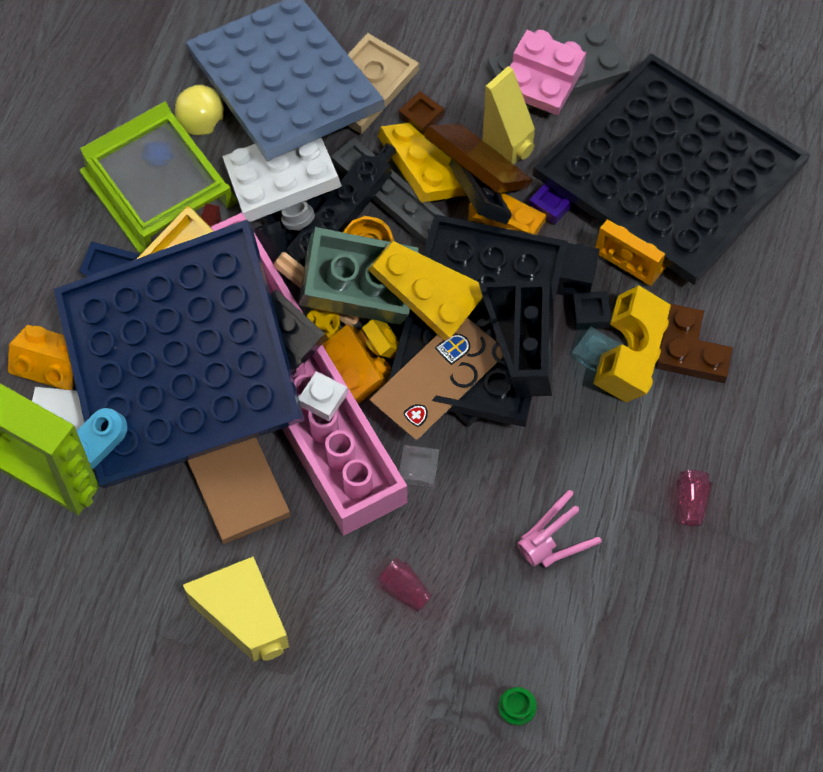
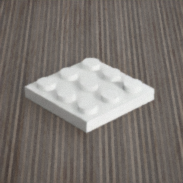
[223,137,342,222]

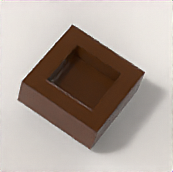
[399,91,444,135]

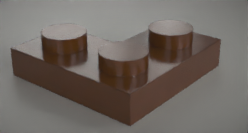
[656,303,733,383]

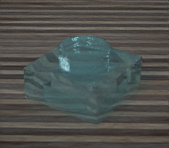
[572,327,620,372]

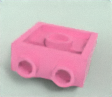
[510,30,586,116]

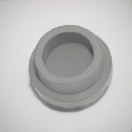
[281,201,315,231]

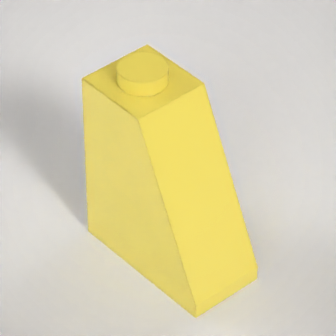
[183,557,289,662]

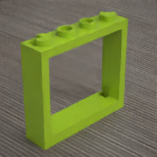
[0,384,99,516]

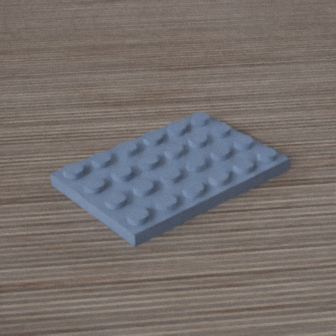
[186,0,385,161]

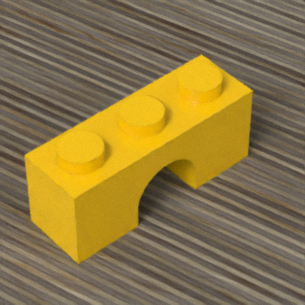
[593,285,671,403]

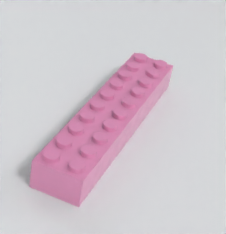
[211,213,408,536]

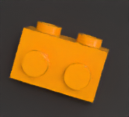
[323,324,392,404]
[8,325,75,390]

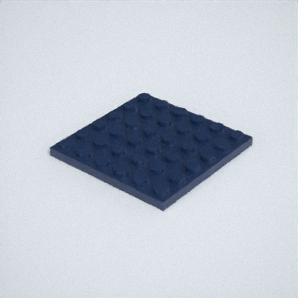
[54,220,305,488]

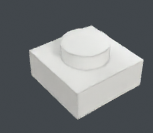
[299,371,348,422]

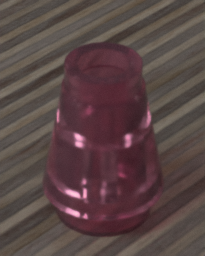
[676,470,713,526]
[377,558,433,612]

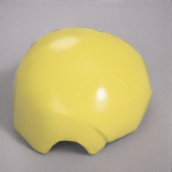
[175,85,224,135]

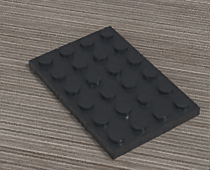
[389,214,568,427]

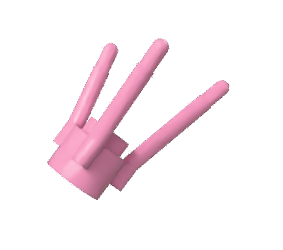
[517,490,602,568]

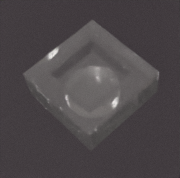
[399,445,440,488]

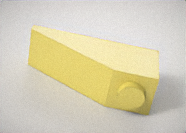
[483,66,535,164]

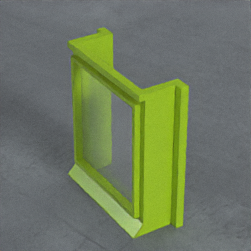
[80,101,238,254]

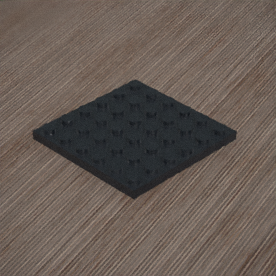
[532,53,810,285]

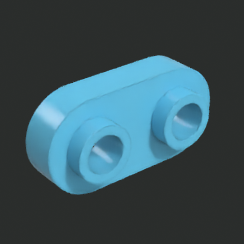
[77,408,127,469]

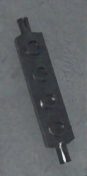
[283,143,397,282]

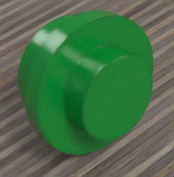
[498,687,537,726]

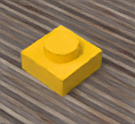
[362,319,399,359]

